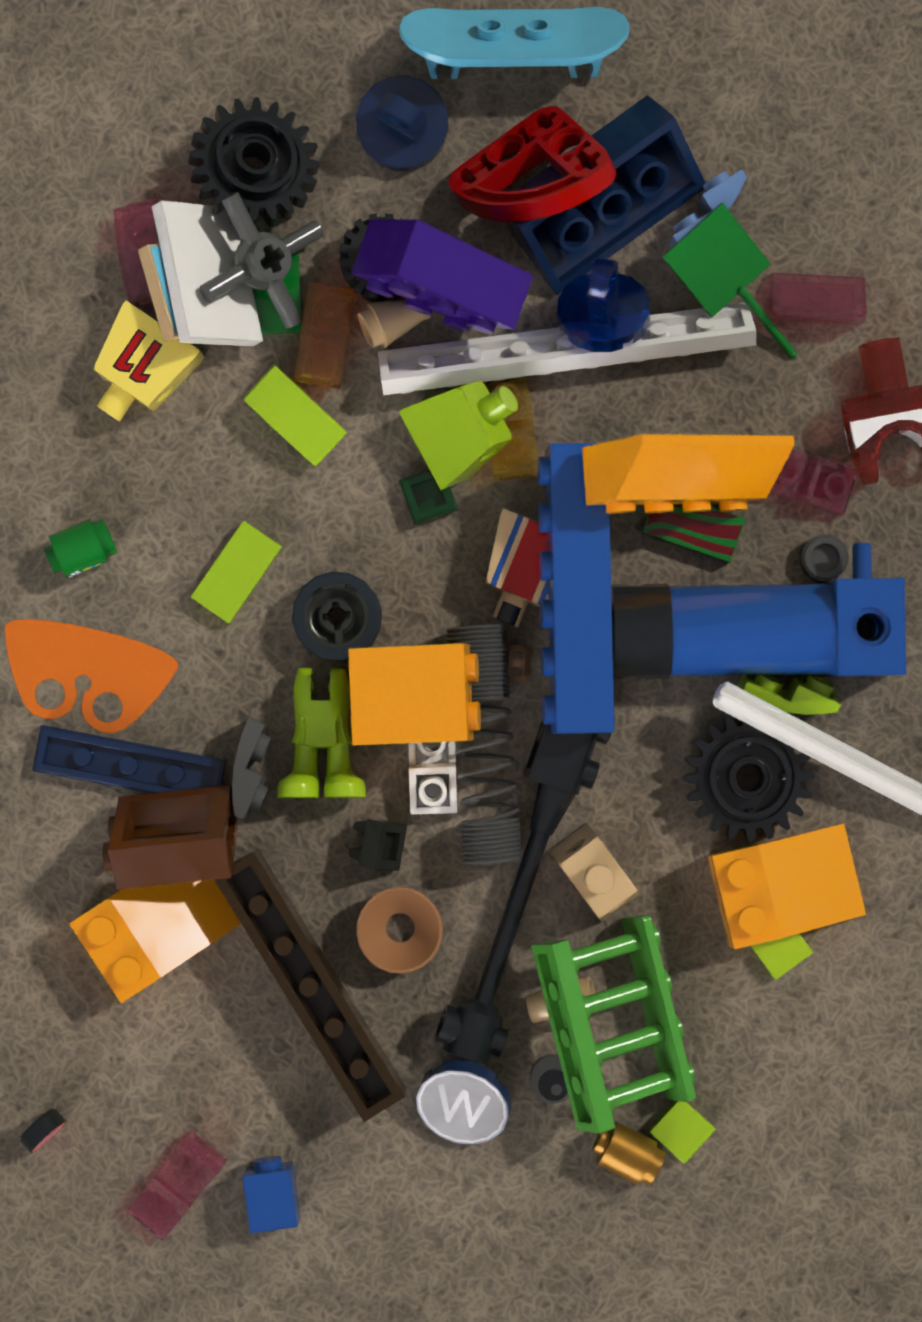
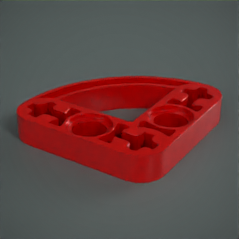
[449,106,616,222]

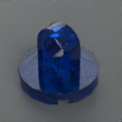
[557,258,650,352]

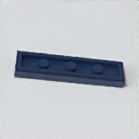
[32,725,226,793]

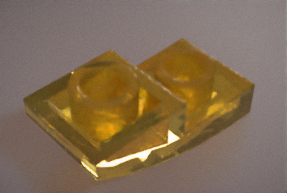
[483,376,538,482]

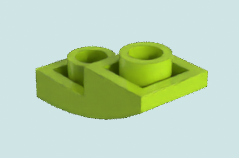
[243,364,347,467]
[737,674,842,715]

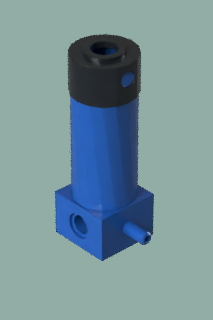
[611,543,906,679]

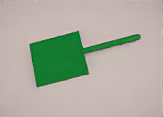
[662,203,797,359]

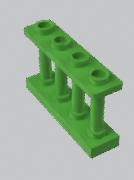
[531,915,696,1134]

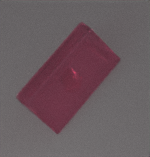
[769,273,867,325]

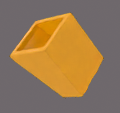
[348,643,481,745]

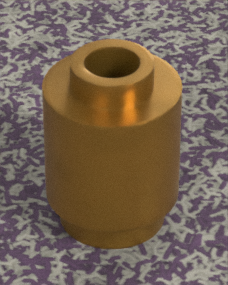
[592,1121,666,1186]

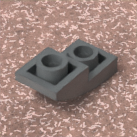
[232,717,272,820]

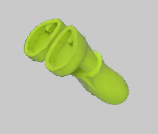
[277,667,366,799]

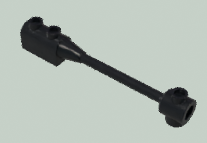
[435,718,615,1064]

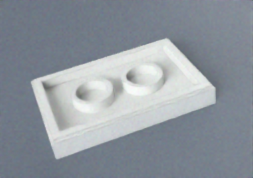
[152,200,263,346]

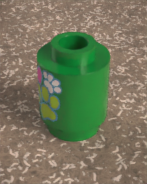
[44,519,118,579]

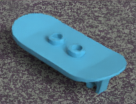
[399,7,630,79]

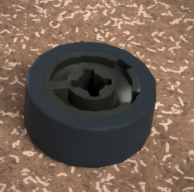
[292,571,382,661]

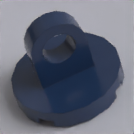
[356,76,449,172]

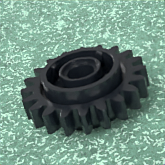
[188,97,320,227]
[682,715,815,843]

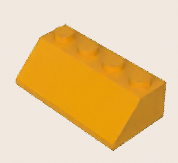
[582,434,795,514]

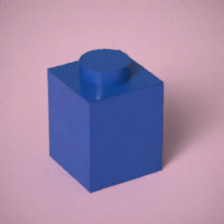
[243,1156,300,1233]

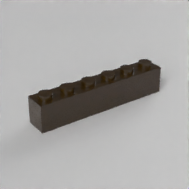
[215,848,406,1122]

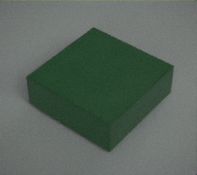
[399,470,458,526]

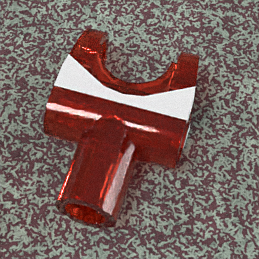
[841,337,922,485]

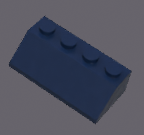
[505,95,706,295]

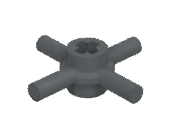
[200,192,323,329]

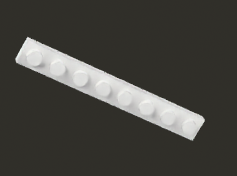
[378,302,756,395]

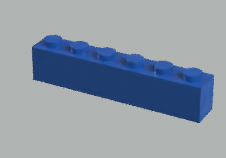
[537,443,615,734]

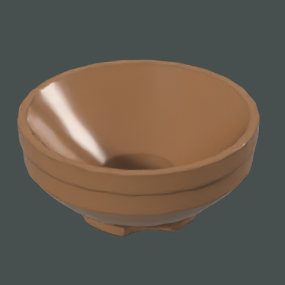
[356,887,443,974]

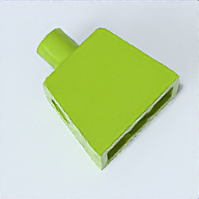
[399,381,518,490]

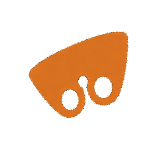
[5,619,178,733]

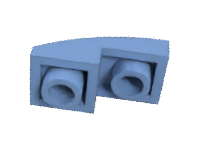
[669,169,747,248]

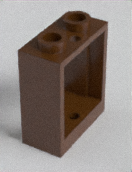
[102,785,238,890]

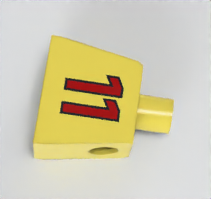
[94,300,205,422]

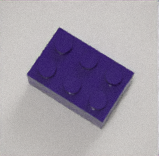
[351,219,533,334]

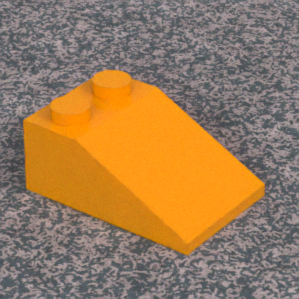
[707,823,866,950]
[69,880,241,1003]

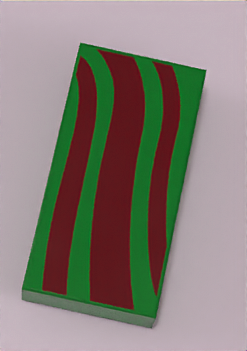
[641,504,746,564]

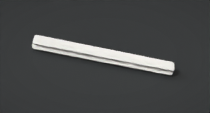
[712,682,922,815]

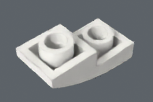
[408,741,457,815]

